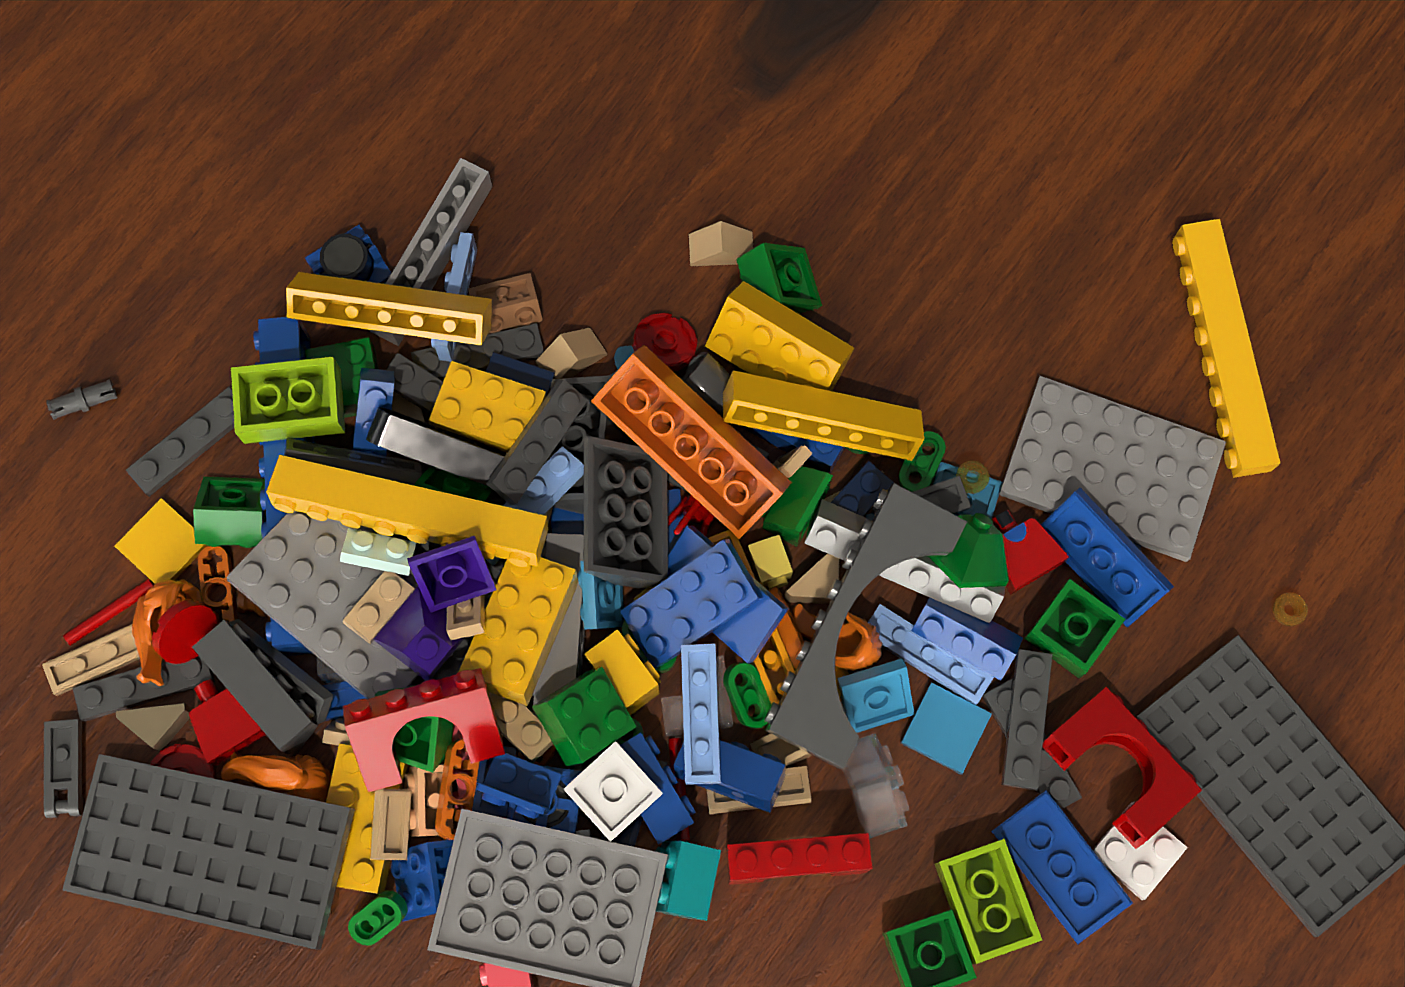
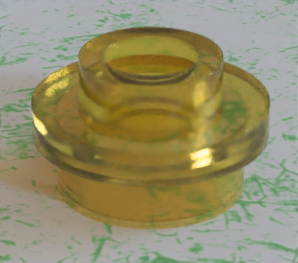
[956,461,989,494]
[1273,593,1308,626]

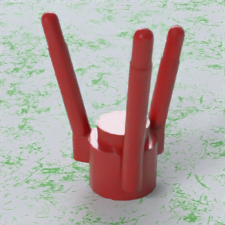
[668,494,715,536]

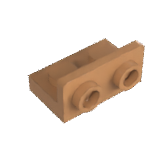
[468,273,542,334]

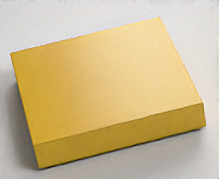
[114,498,207,584]

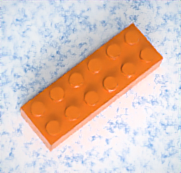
[591,345,792,539]

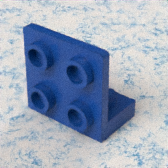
[476,753,563,819]
[391,840,454,922]

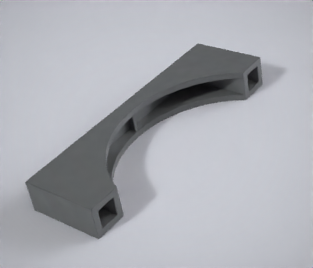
[764,483,967,769]

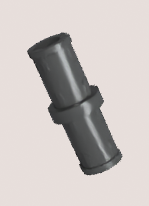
[46,379,118,420]

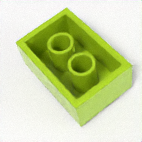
[231,357,345,444]
[934,839,1042,964]

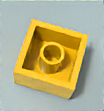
[584,629,661,715]

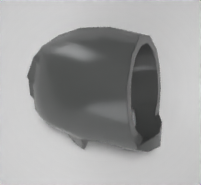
[681,352,730,417]

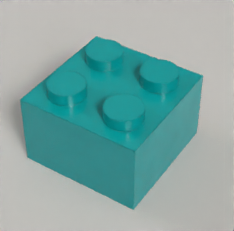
[655,841,721,921]

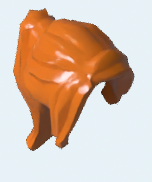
[132,580,203,686]
[792,604,883,672]
[221,752,332,802]

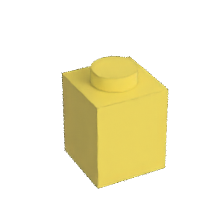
[747,535,793,590]

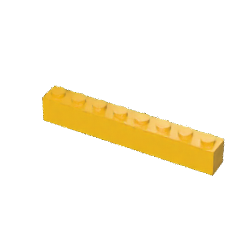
[1173,219,1280,478]
[266,455,548,567]

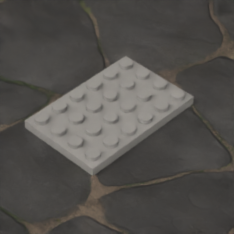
[998,376,1226,562]
[226,511,447,699]
[427,809,668,987]

